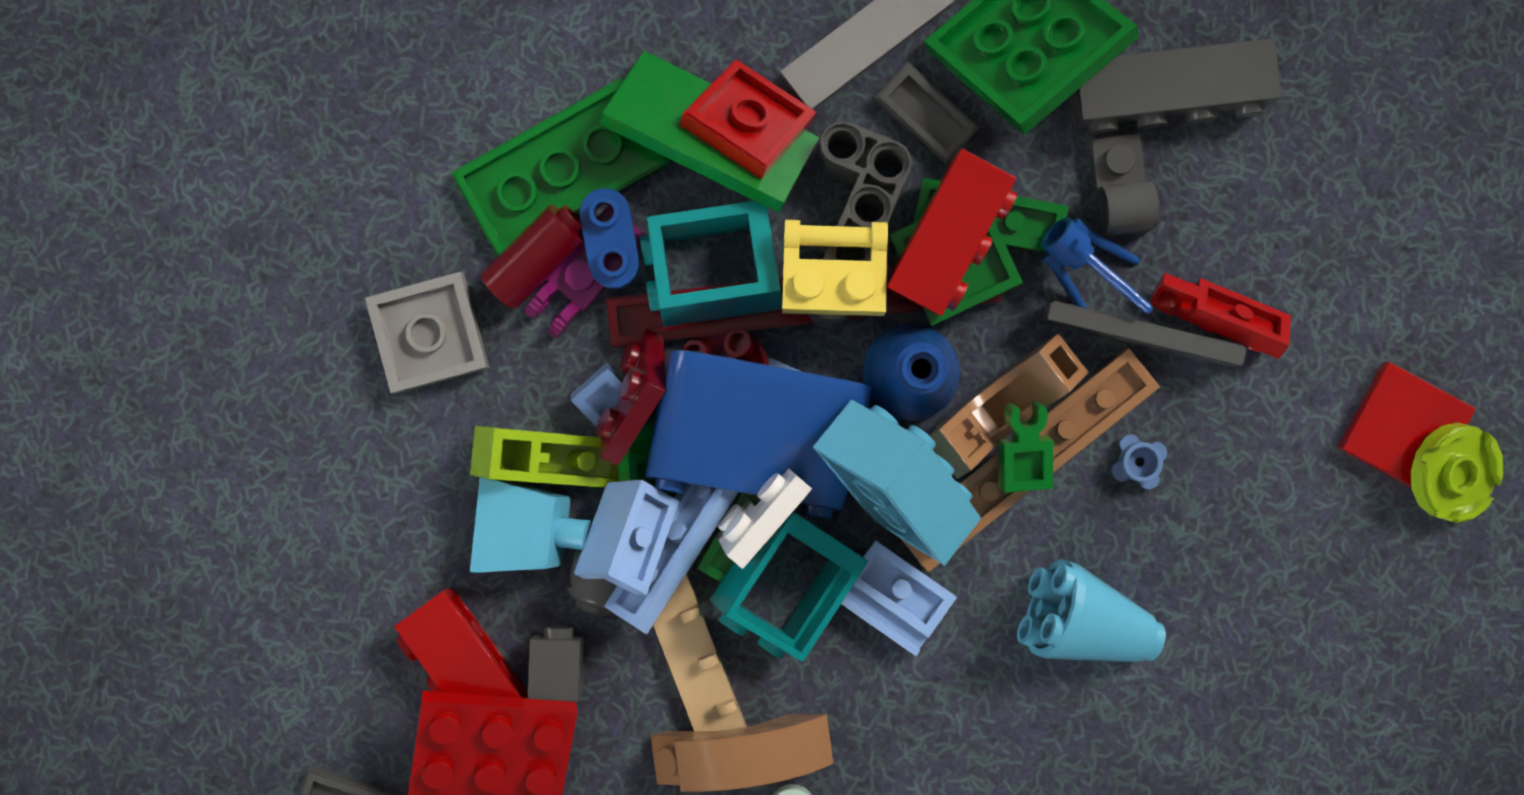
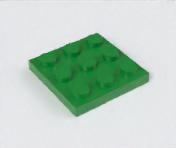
[924,0,1139,135]

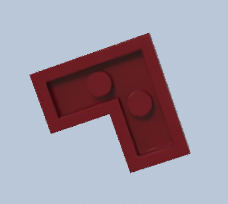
[596,328,666,465]

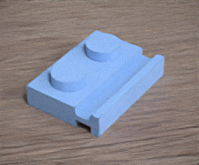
[841,539,957,656]

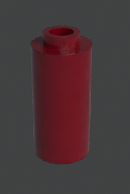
[481,204,584,309]

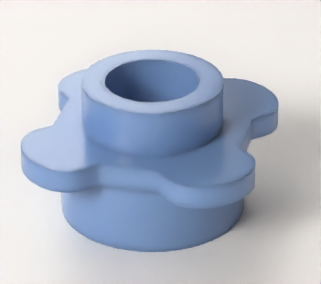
[1111,434,1167,489]

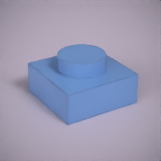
[570,363,623,427]

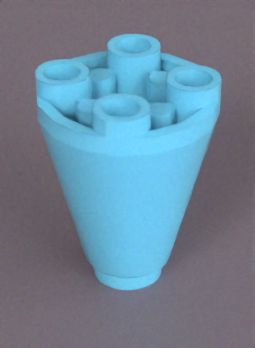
[1017,559,1166,662]

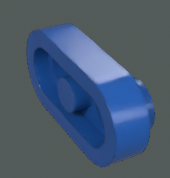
[580,188,640,289]

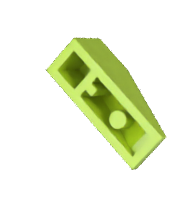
[470,426,630,488]

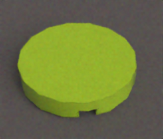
[1411,422,1503,523]

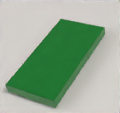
[599,51,819,213]
[450,77,670,257]

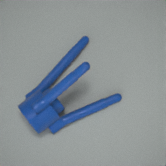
[1041,217,1153,313]

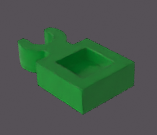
[998,402,1054,493]

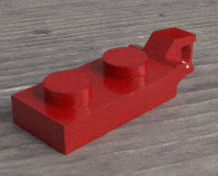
[1150,273,1291,359]

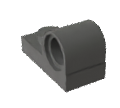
[1088,134,1159,238]

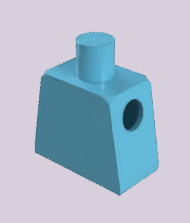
[470,477,592,573]

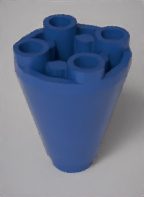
[862,323,961,422]

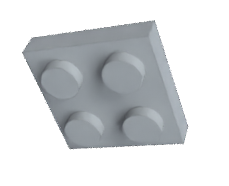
[365,272,490,394]

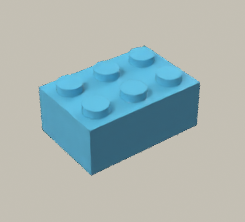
[813,399,982,566]

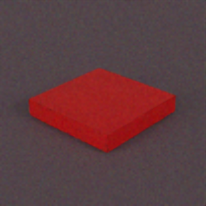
[679,59,816,180]
[1337,362,1476,488]

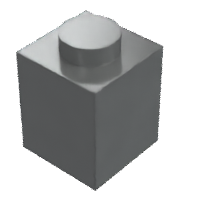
[528,625,585,702]

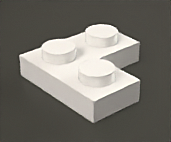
[716,468,812,569]

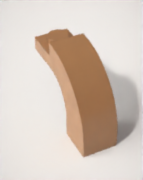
[929,333,1089,479]
[651,714,834,792]

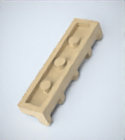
[653,573,747,731]

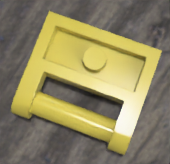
[782,220,888,316]

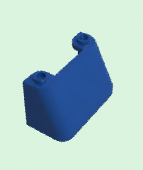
[644,350,872,520]

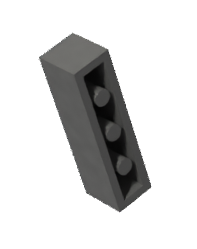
[1070,38,1282,135]

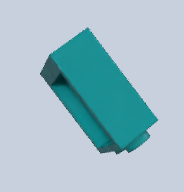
[640,201,782,327]
[709,511,869,662]

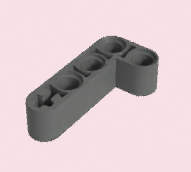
[809,121,912,330]

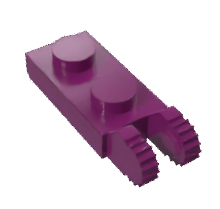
[524,205,646,339]

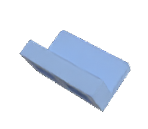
[574,480,679,595]

